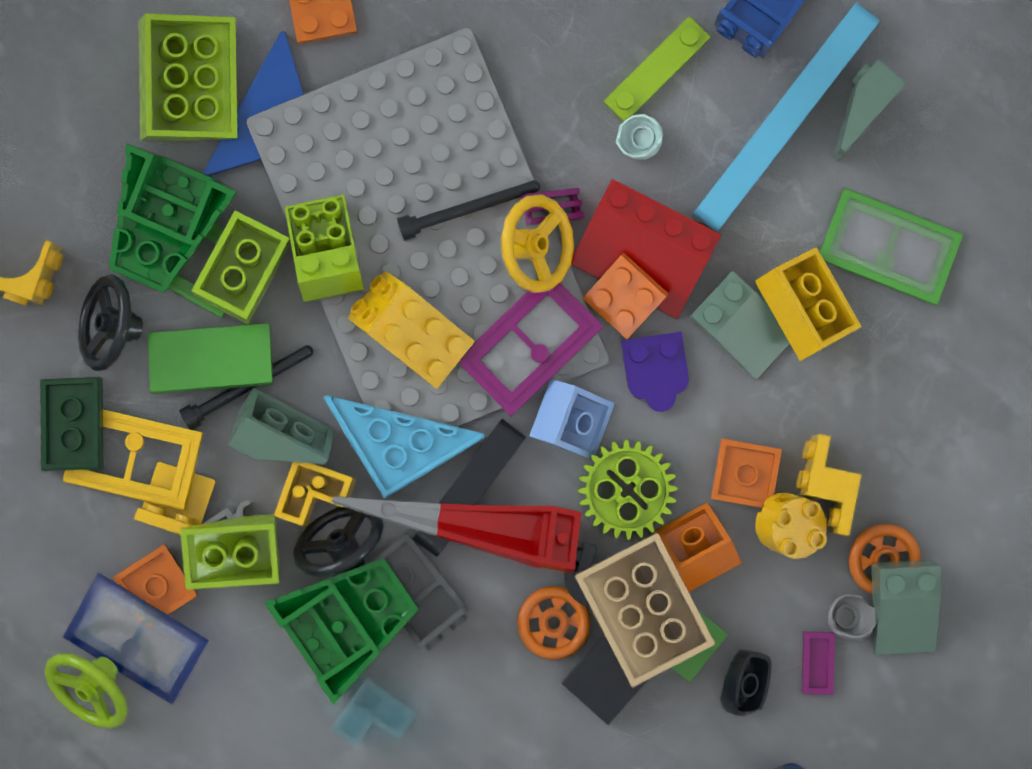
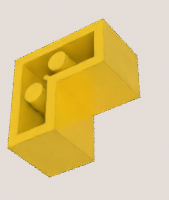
[274,462,357,526]

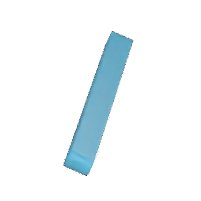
[692,2,881,232]

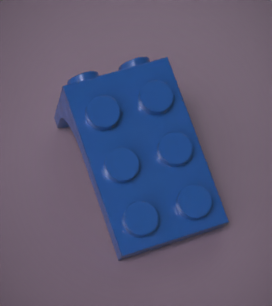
[714,0,805,59]

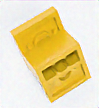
[796,434,862,536]

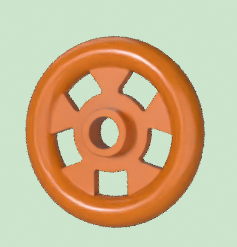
[849,524,921,594]
[517,586,591,660]

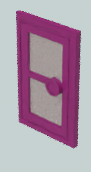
[458,283,604,417]

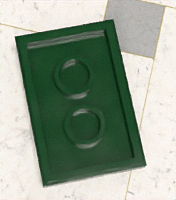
[40,377,104,472]

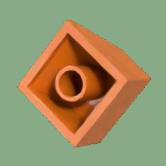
[654,502,742,592]

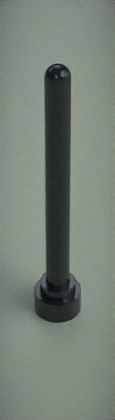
[397,180,540,241]
[179,345,314,430]

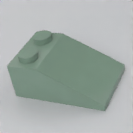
[833,59,906,161]
[688,270,790,380]
[228,387,334,464]
[871,560,942,655]

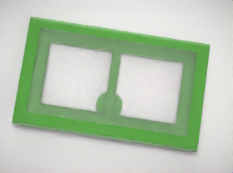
[820,188,963,306]

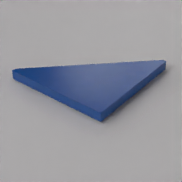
[204,31,304,176]

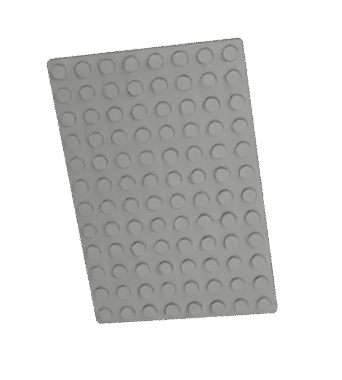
[247,28,609,427]

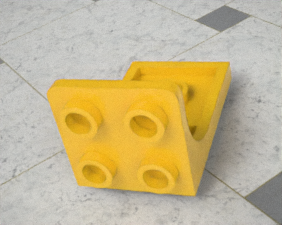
[0,240,64,306]
[348,271,475,389]

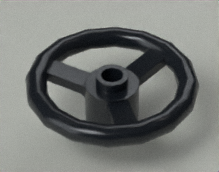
[78,274,143,371]
[293,506,384,577]

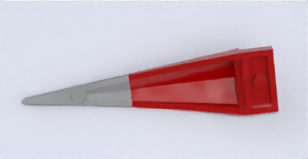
[331,497,581,573]

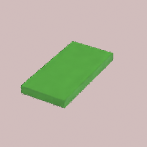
[148,323,274,394]

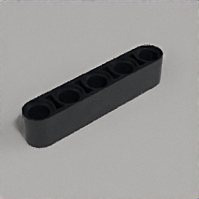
[413,419,527,557]

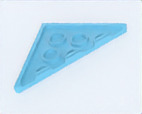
[323,395,486,499]

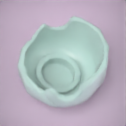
[616,114,663,160]

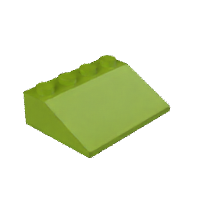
[138,13,237,142]

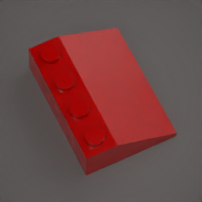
[571,179,721,319]

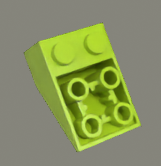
[285,194,364,302]

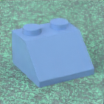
[529,379,615,460]

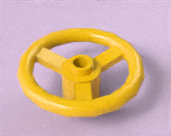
[501,194,574,293]

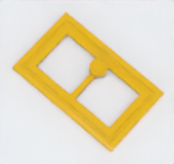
[63,409,204,511]

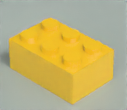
[755,247,862,361]

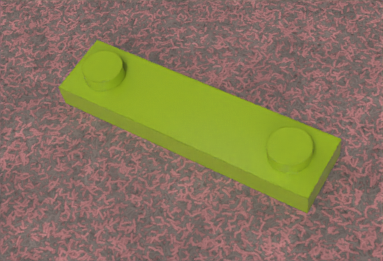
[603,16,711,122]

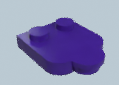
[621,331,689,412]

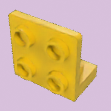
[134,462,216,535]

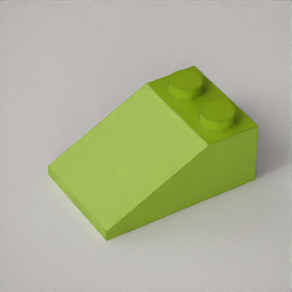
[180,514,281,590]

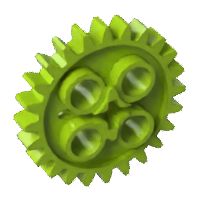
[577,440,677,540]

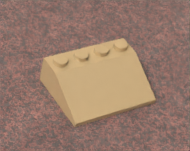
[575,533,715,687]

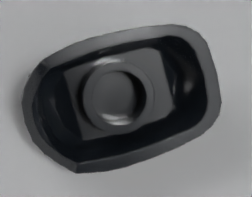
[720,650,772,716]

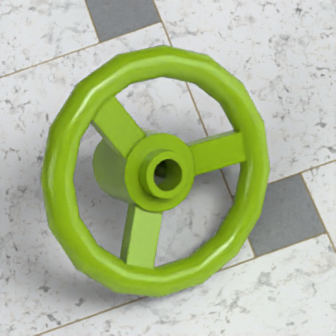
[44,653,128,729]

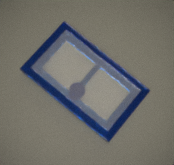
[63,573,209,704]

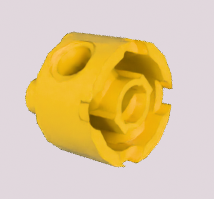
[755,492,827,559]

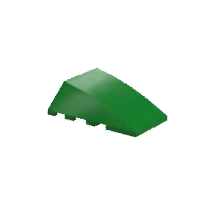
[109,144,238,293]
[264,558,419,705]

